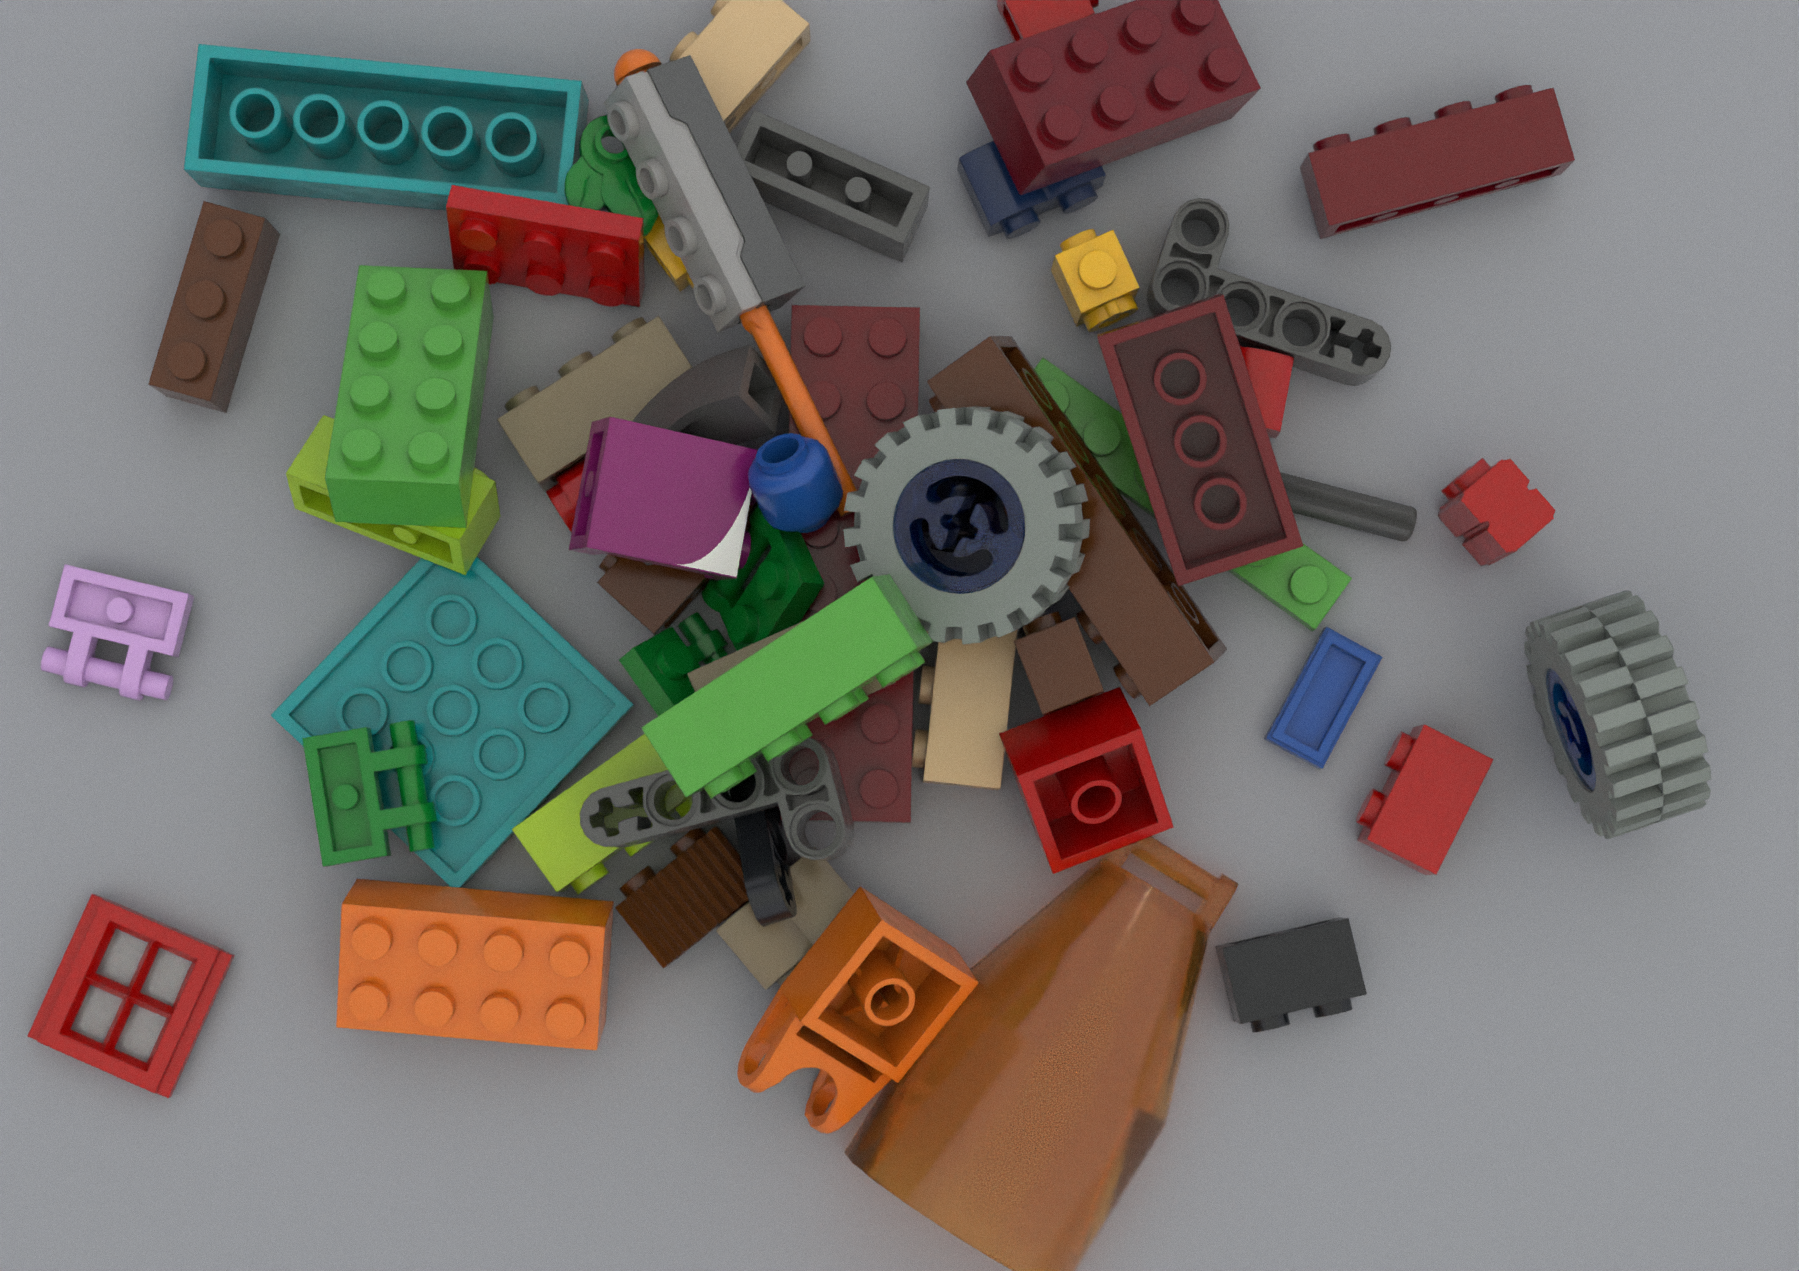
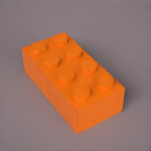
[336,879,614,1050]

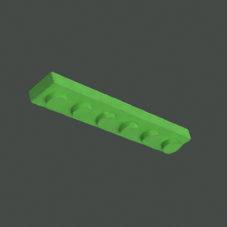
[1034,358,1352,631]

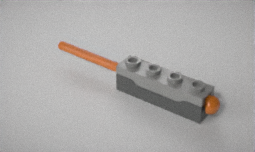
[604,49,857,517]

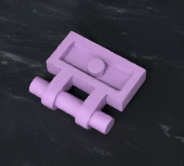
[41,564,194,701]

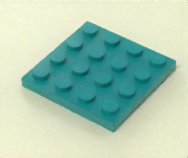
[271,556,635,888]

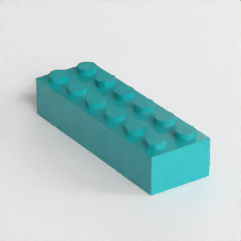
[184,44,589,211]

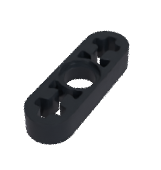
[730,774,797,927]

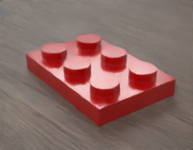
[446,185,645,307]

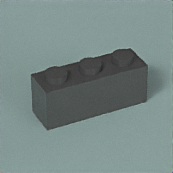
[737,110,930,262]

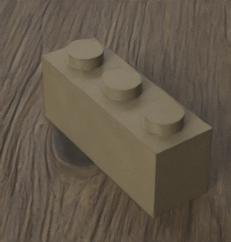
[497,316,692,491]

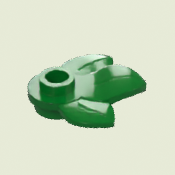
[564,115,659,236]

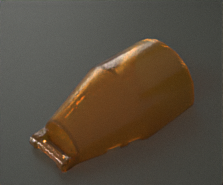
[844,836,1238,1271]

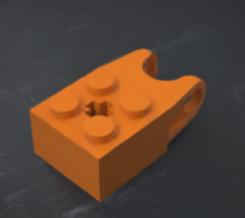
[737,886,979,1134]

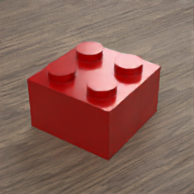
[999,687,1174,874]

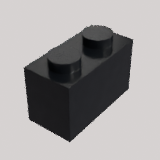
[1215,917,1367,1032]

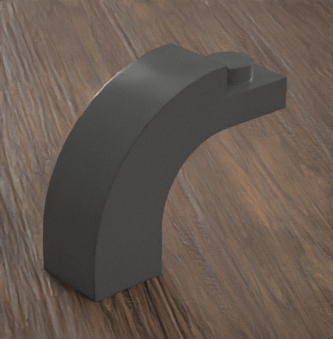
[632,345,783,566]

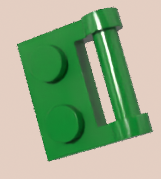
[701,504,825,651]

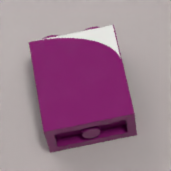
[569,417,758,580]

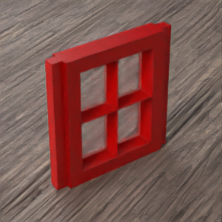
[27,894,235,1098]

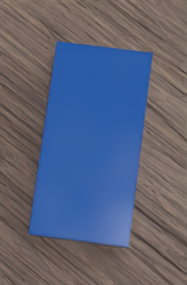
[1264,627,1383,769]

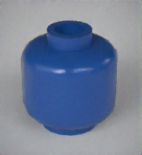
[748,433,843,533]

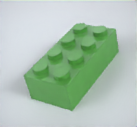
[325,265,494,528]
[641,574,933,799]

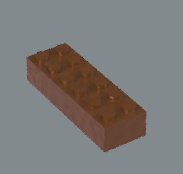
[926,336,1227,706]

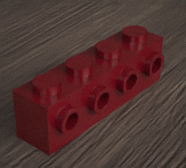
[1300,85,1575,239]

